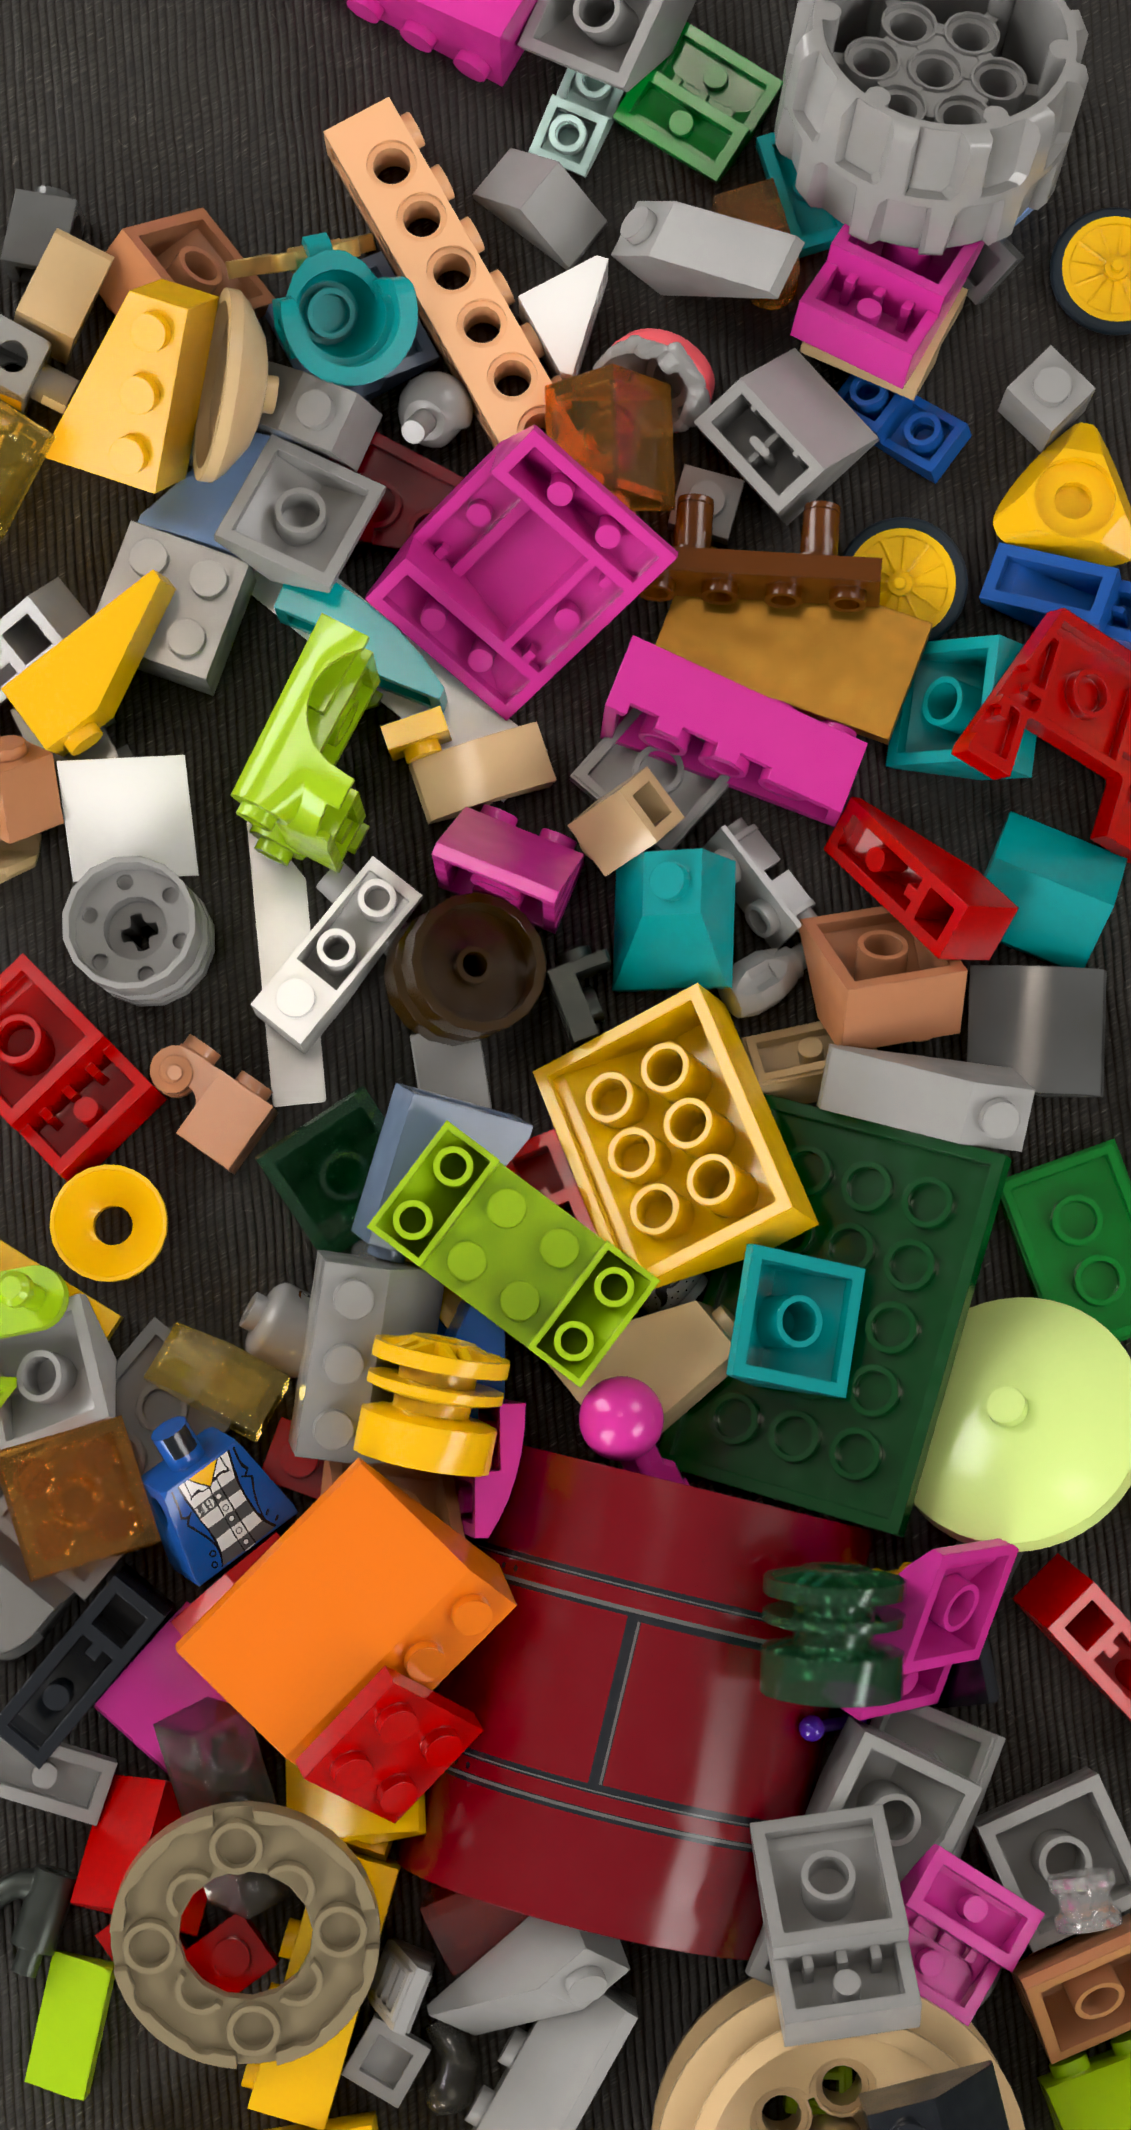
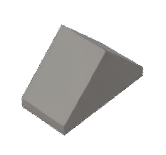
[472,148,607,270]

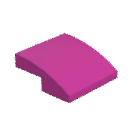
[453,1399,526,1538]
[93,1601,251,1790]
[900,1844,1045,2026]

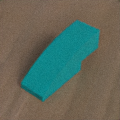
[274,582,448,713]

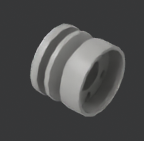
[62,856,215,1007]

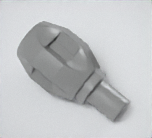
[717,942,807,1018]

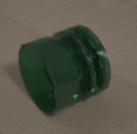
[759,1562,907,1708]

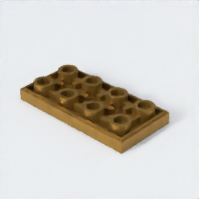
[655,546,933,745]

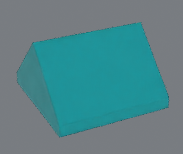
[984,811,1128,968]
[726,1244,866,1398]

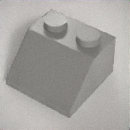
[517,0,696,92]

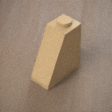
[547,1300,735,1434]

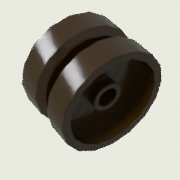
[383,892,546,1046]

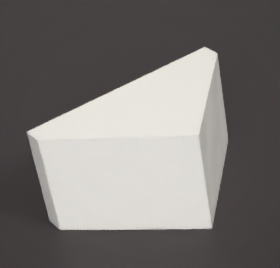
[518,255,609,394]

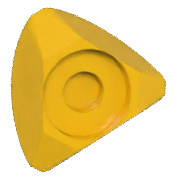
[993,422,1131,567]

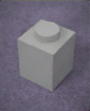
[997,345,1096,453]

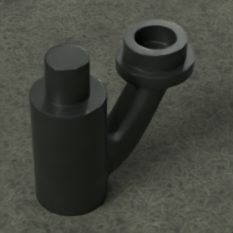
[0,1864,77,1978]

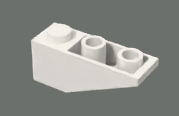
[251,856,423,1054]

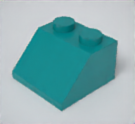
[886,634,1037,780]

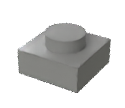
[667,464,745,545]
[341,2012,432,2109]

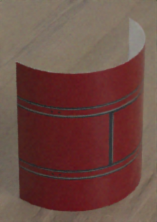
[397,1445,874,1960]

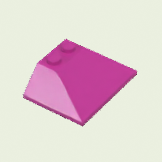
[365,424,678,721]

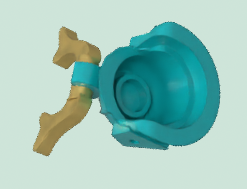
[225,232,418,386]

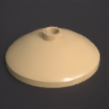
[193,287,279,483]

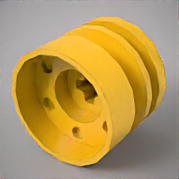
[353,1332,510,1477]

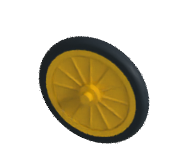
[1050,207,1131,335]
[842,517,968,641]

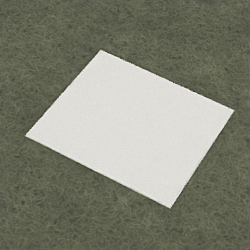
[56,755,199,882]

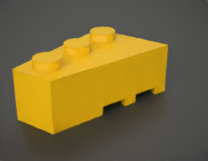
[41,279,219,494]

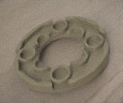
[109,1801,380,2069]

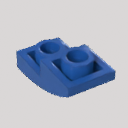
[837,374,972,484]

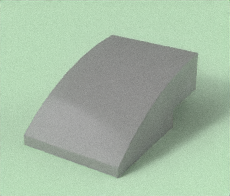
[750,1804,922,2047]

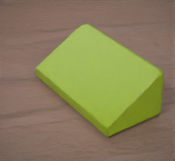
[24,1949,115,2101]

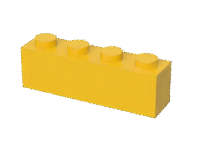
[241,1850,401,2130]

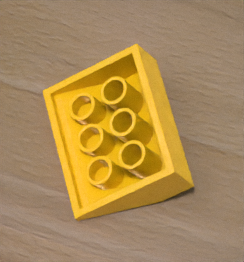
[533,983,819,1289]

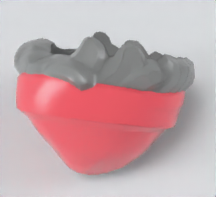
[593,328,715,439]

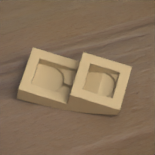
[409,721,557,824]

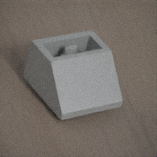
[694,348,879,526]

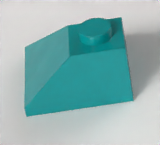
[612,848,736,992]

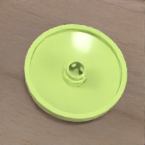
[913,1297,1131,1552]

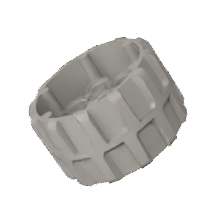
[774,0,1089,255]

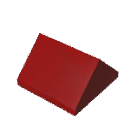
[70,1775,224,1937]

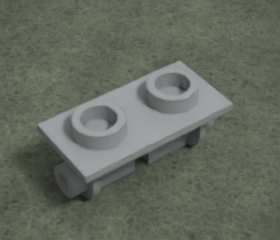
[703,817,817,949]

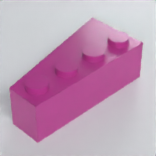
[345,0,537,87]
[600,635,868,827]

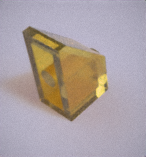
[143,1322,289,1443]

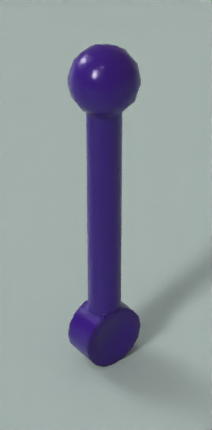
[798,1713,868,1742]

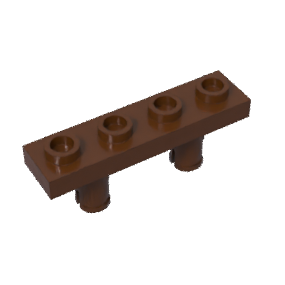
[639,493,882,612]

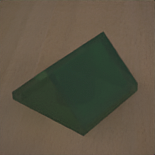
[255,1086,385,1253]

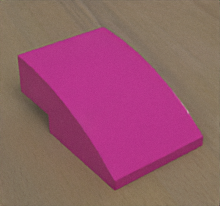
[790,224,985,389]
[820,1538,1019,1721]

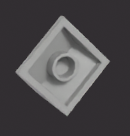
[214,434,386,593]
[0,1293,117,1459]

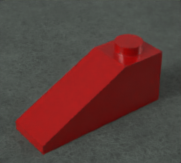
[823,797,1019,960]
[1012,1553,1131,1722]

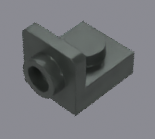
[546,945,611,1050]

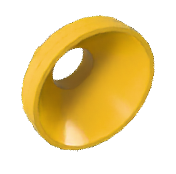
[49,1164,168,1282]

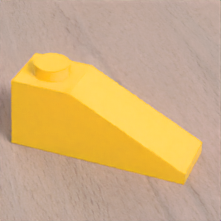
[1,569,176,757]

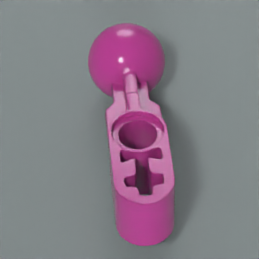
[579,1376,690,1486]

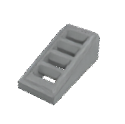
[367,1938,437,2037]

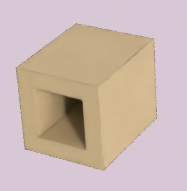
[567,766,685,877]

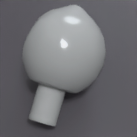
[397,371,473,448]

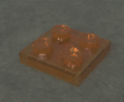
[0,1415,161,1582]

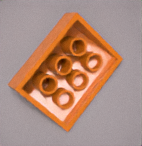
[175,1457,517,1766]

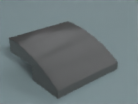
[967,965,1107,1097]

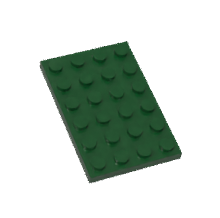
[659,1094,1011,1538]

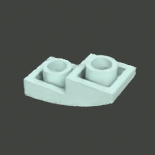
[528,68,627,178]

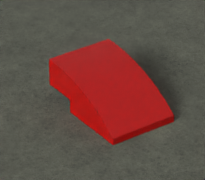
[0,953,167,1182]

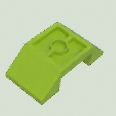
[367,1120,661,1388]

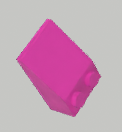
[431,805,584,934]

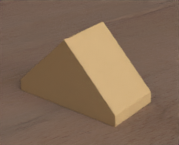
[13,228,115,364]

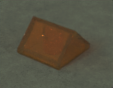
[544,363,676,511]

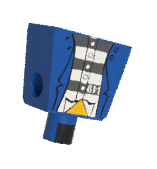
[140,1416,298,1586]

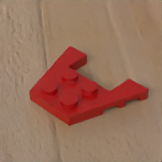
[951,608,1131,864]

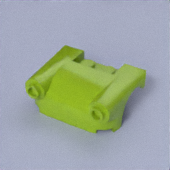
[231,613,383,873]

